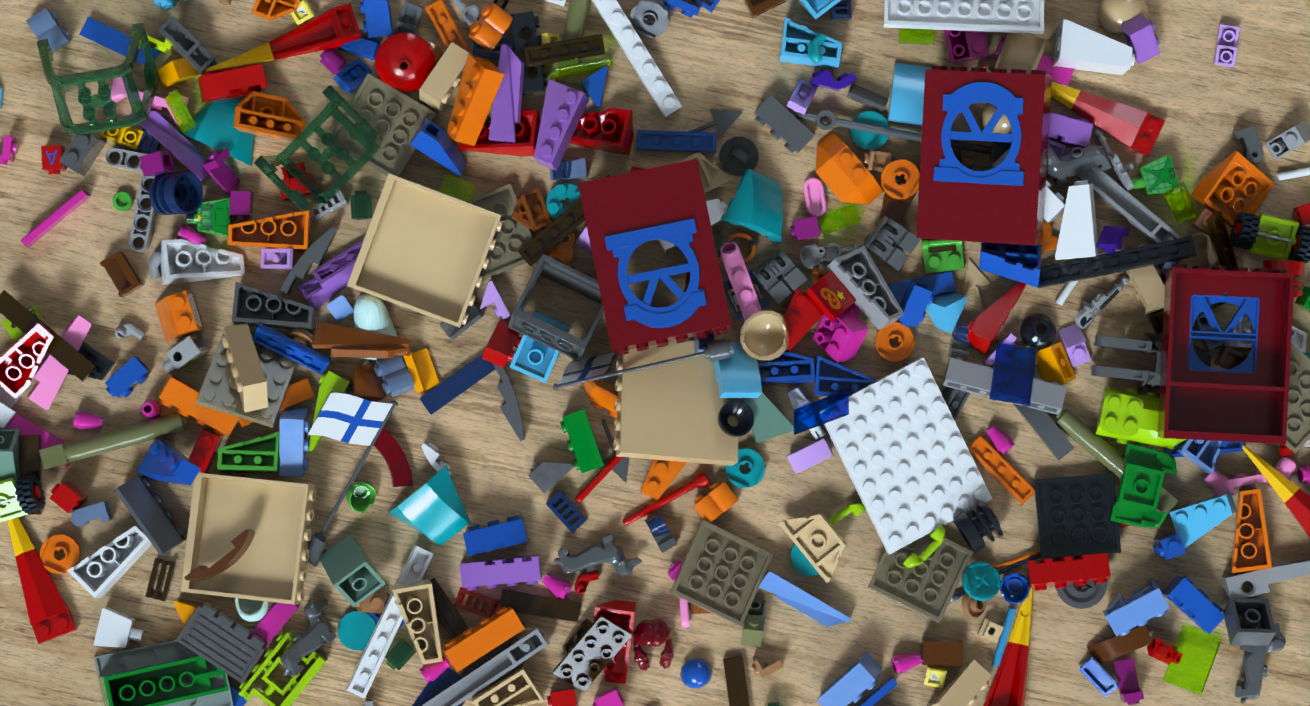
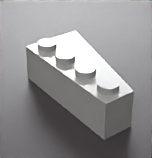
[825,246,904,330]

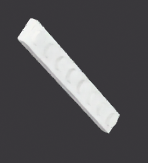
[592,0,682,117]
[345,545,434,699]

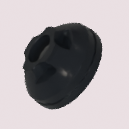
[1020,313,1056,350]
[718,400,754,437]

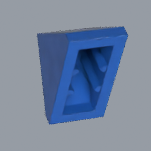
[581,67,608,108]

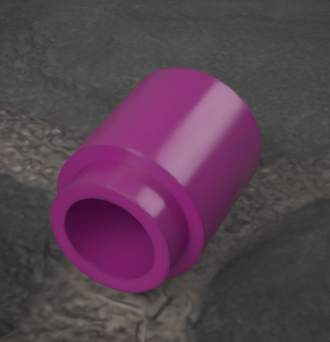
[320,48,349,75]

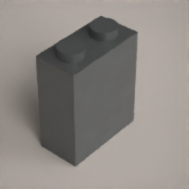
[59,128,106,176]

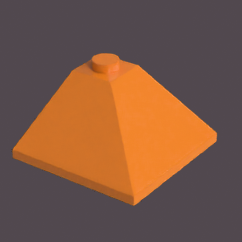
[1190,151,1274,227]

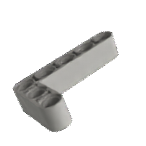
[105,148,164,252]

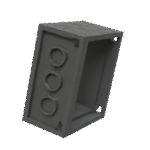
[508,254,604,362]

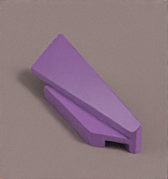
[489,44,525,142]
[130,111,209,181]
[298,240,364,310]

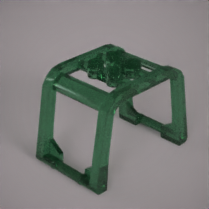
[37,23,160,135]
[254,85,381,212]

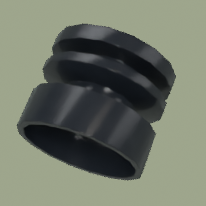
[952,500,1003,553]

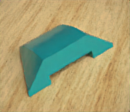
[180,97,254,166]
[721,169,783,244]
[388,465,471,546]

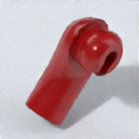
[574,570,599,594]

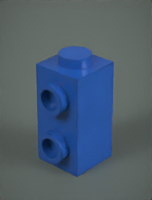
[898,280,934,327]
[105,356,150,398]
[1153,532,1186,560]

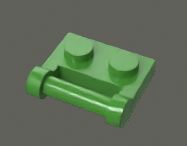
[921,238,964,274]

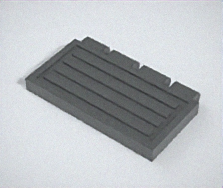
[175,602,266,684]

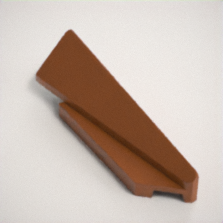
[312,322,411,359]

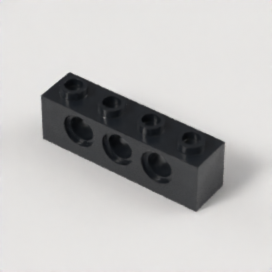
[510,11,548,95]

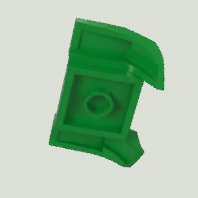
[1109,443,1177,529]

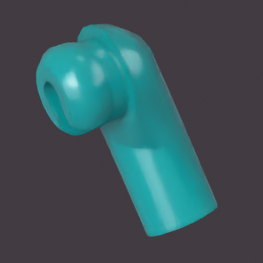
[807,33,826,63]

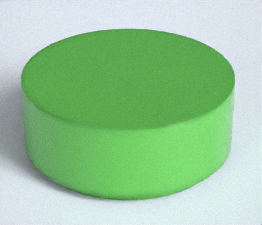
[112,191,133,211]

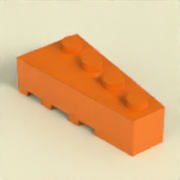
[447,54,505,146]
[157,373,238,437]
[1230,487,1272,573]

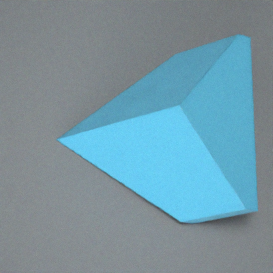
[925,292,968,334]

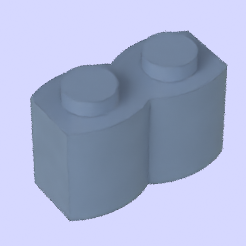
[26,8,70,55]
[374,355,414,398]

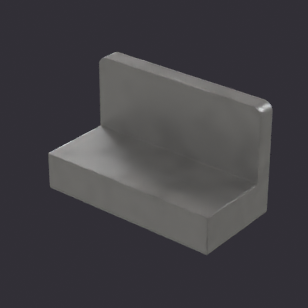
[440,304,483,341]

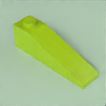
[308,371,351,452]

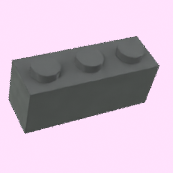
[754,95,814,154]

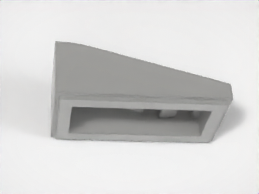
[304,186,348,222]

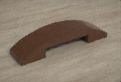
[184,529,255,581]

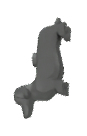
[1046,145,1114,188]
[554,534,642,576]
[280,598,337,677]
[1235,623,1286,704]

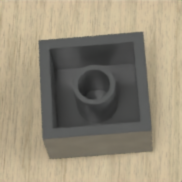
[1223,598,1276,646]

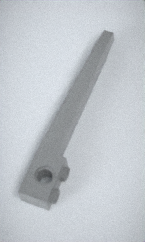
[1064,147,1182,264]
[1222,559,1310,601]
[422,627,550,706]

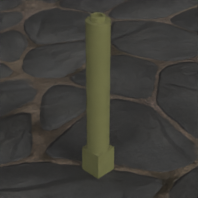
[557,0,590,73]
[1054,409,1178,514]
[39,412,188,470]

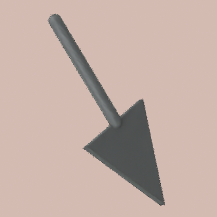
[687,109,743,136]
[602,420,629,483]

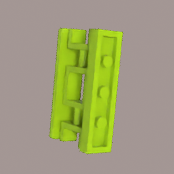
[239,630,327,706]

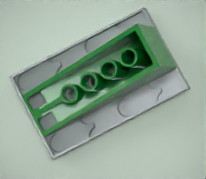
[94,640,234,706]

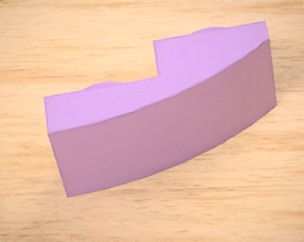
[1214,24,1240,67]
[787,437,834,473]

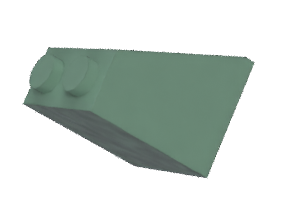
[742,392,795,443]
[0,429,21,481]
[319,534,386,607]

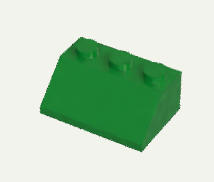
[560,409,604,473]

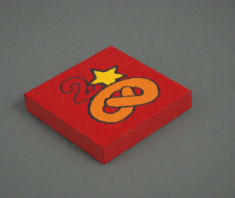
[806,270,856,322]

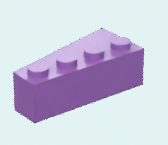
[534,79,589,171]
[1011,112,1093,148]
[460,555,542,591]

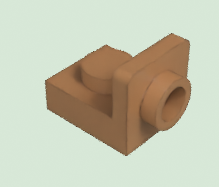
[751,658,784,678]

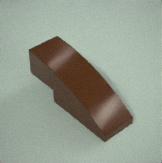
[1087,625,1153,664]

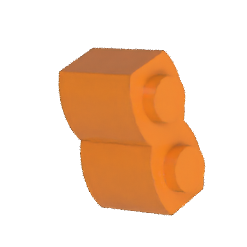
[468,3,513,50]
[693,481,739,523]

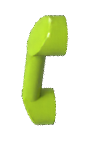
[827,502,866,530]
[903,525,946,568]

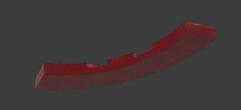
[373,428,413,487]

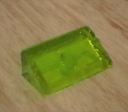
[165,90,196,133]
[1164,181,1196,222]
[817,204,861,236]

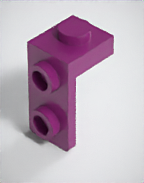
[202,148,240,194]
[1114,658,1144,705]

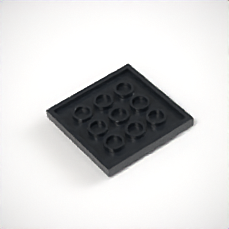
[1033,473,1121,559]

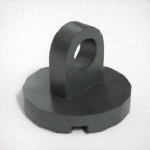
[719,137,759,176]

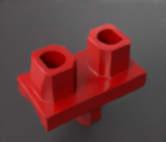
[1147,637,1183,665]

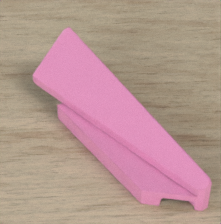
[28,315,91,410]

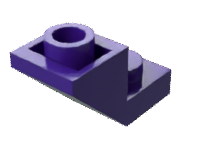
[810,69,857,92]
[1096,226,1130,253]

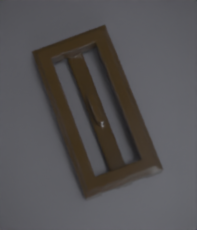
[145,558,175,602]

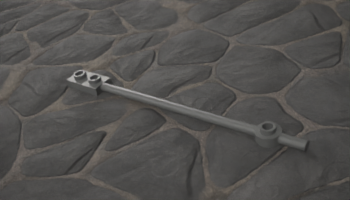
[796,110,1011,162]

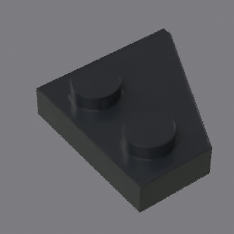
[67,341,115,380]

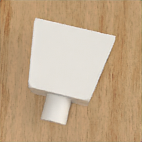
[93,607,144,648]

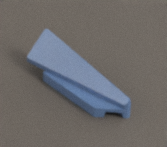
[759,570,852,627]

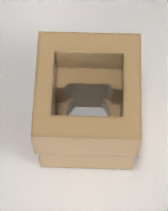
[977,618,1004,643]

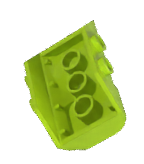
[1095,387,1188,449]

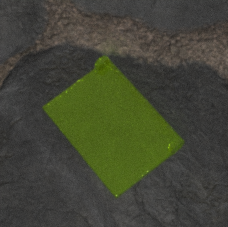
[545,58,612,81]
[1163,625,1222,695]

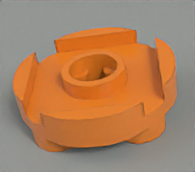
[881,159,920,200]
[875,322,915,362]
[40,534,81,574]

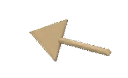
[962,259,991,313]

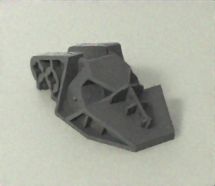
[1091,332,1212,394]

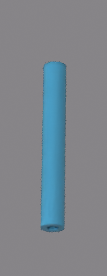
[992,608,1016,667]

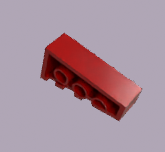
[1027,553,1111,591]

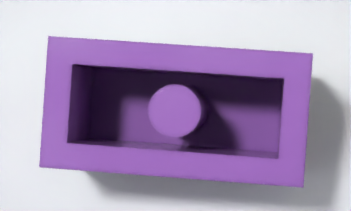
[1121,14,1160,64]

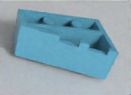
[779,17,842,69]
[1169,491,1237,548]

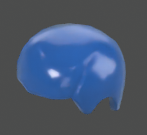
[1000,572,1030,604]
[680,658,713,688]

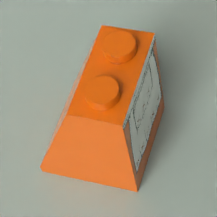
[155,290,205,342]

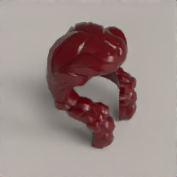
[633,619,674,671]

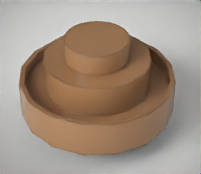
[287,328,314,349]
[961,592,986,618]

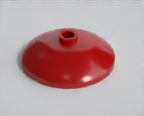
[375,32,435,92]

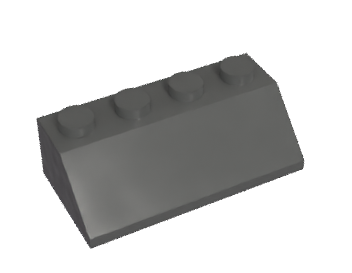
[115,475,186,556]

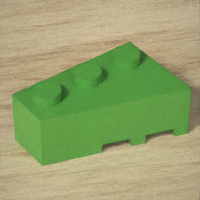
[217,431,280,474]

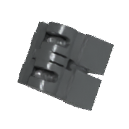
[864,215,921,271]
[752,249,807,304]

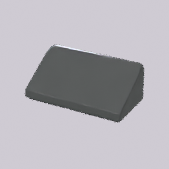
[846,84,888,112]
[942,387,970,421]

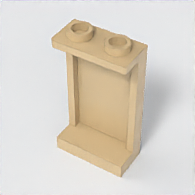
[994,25,1053,74]

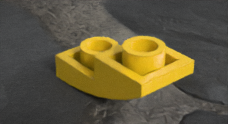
[100,117,144,150]

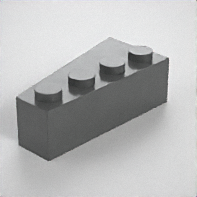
[232,282,316,331]

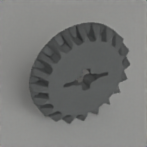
[1056,557,1107,609]

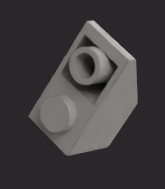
[1265,119,1310,160]

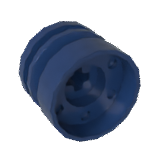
[149,172,203,215]

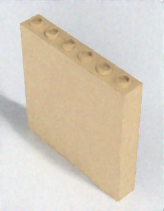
[347,174,504,328]
[613,340,739,466]
[181,473,316,605]

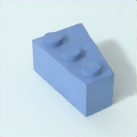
[279,407,310,477]
[1175,439,1222,474]
[1103,578,1170,637]
[817,651,882,706]

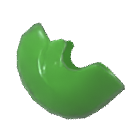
[346,481,376,513]

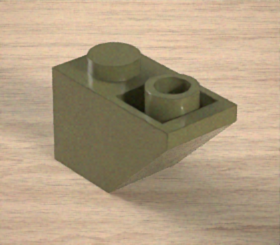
[741,600,765,647]

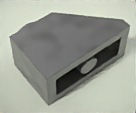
[528,462,574,493]

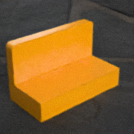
[1033,342,1076,384]
[404,348,440,393]

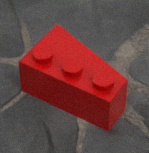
[198,64,267,103]
[783,289,825,351]

